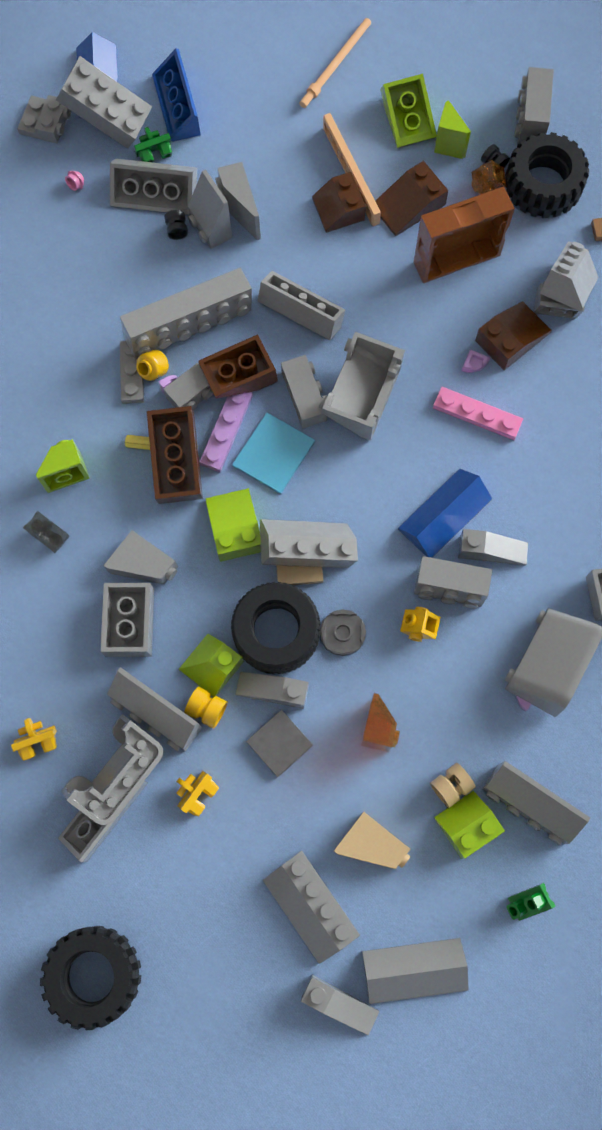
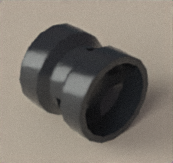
[481,144,510,174]
[164,210,188,240]

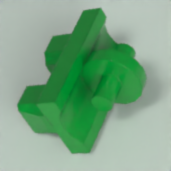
[134,127,172,163]
[506,883,556,921]

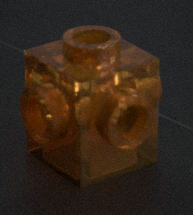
[471,160,506,194]

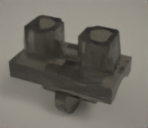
[23,511,70,553]

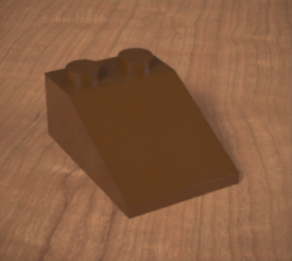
[375,160,449,236]
[475,301,552,371]
[198,334,278,399]

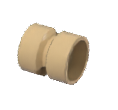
[430,762,476,808]

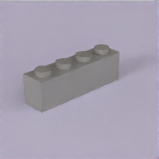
[258,271,345,340]

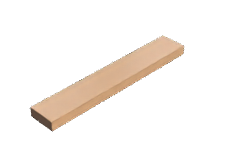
[323,113,381,226]

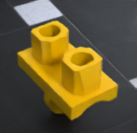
[11,718,57,761]
[176,770,219,817]

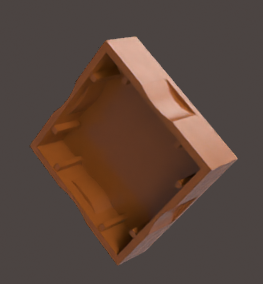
[413,186,515,283]

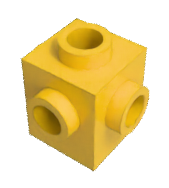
[400,607,441,642]

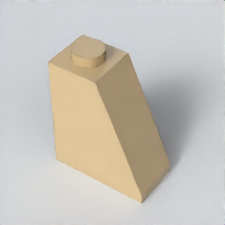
[334,812,411,869]

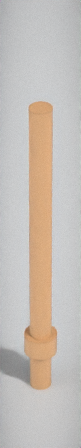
[299,18,371,108]

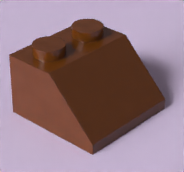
[312,172,366,233]

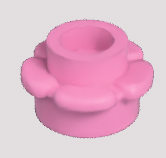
[65,171,84,191]

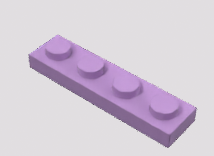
[199,392,253,473]

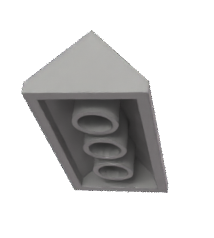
[58,780,148,863]
[362,938,469,1004]

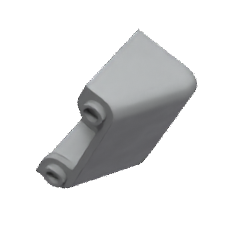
[319,332,405,441]
[505,608,602,717]
[61,714,163,825]

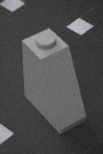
[104,530,178,584]

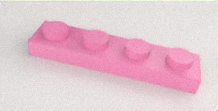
[433,387,524,440]

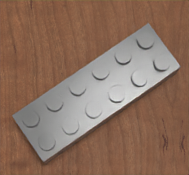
[120,267,252,359]

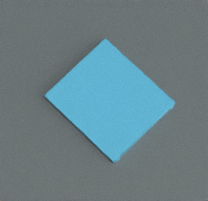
[232,413,315,494]

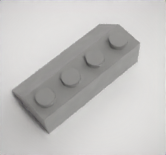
[110,159,197,215]
[540,241,598,312]
[260,519,358,568]
[107,667,202,751]
[483,761,590,845]
[263,851,360,964]

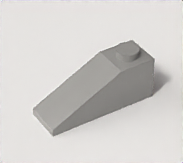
[458,529,528,566]
[235,672,309,709]
[301,974,380,1035]

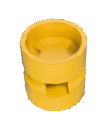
[184,686,228,729]

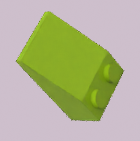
[380,74,437,148]
[205,488,261,562]

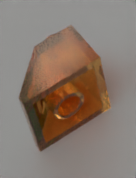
[361,693,400,752]

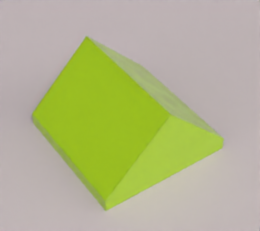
[434,100,471,159]

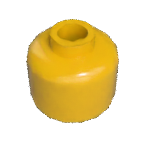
[136,350,169,381]

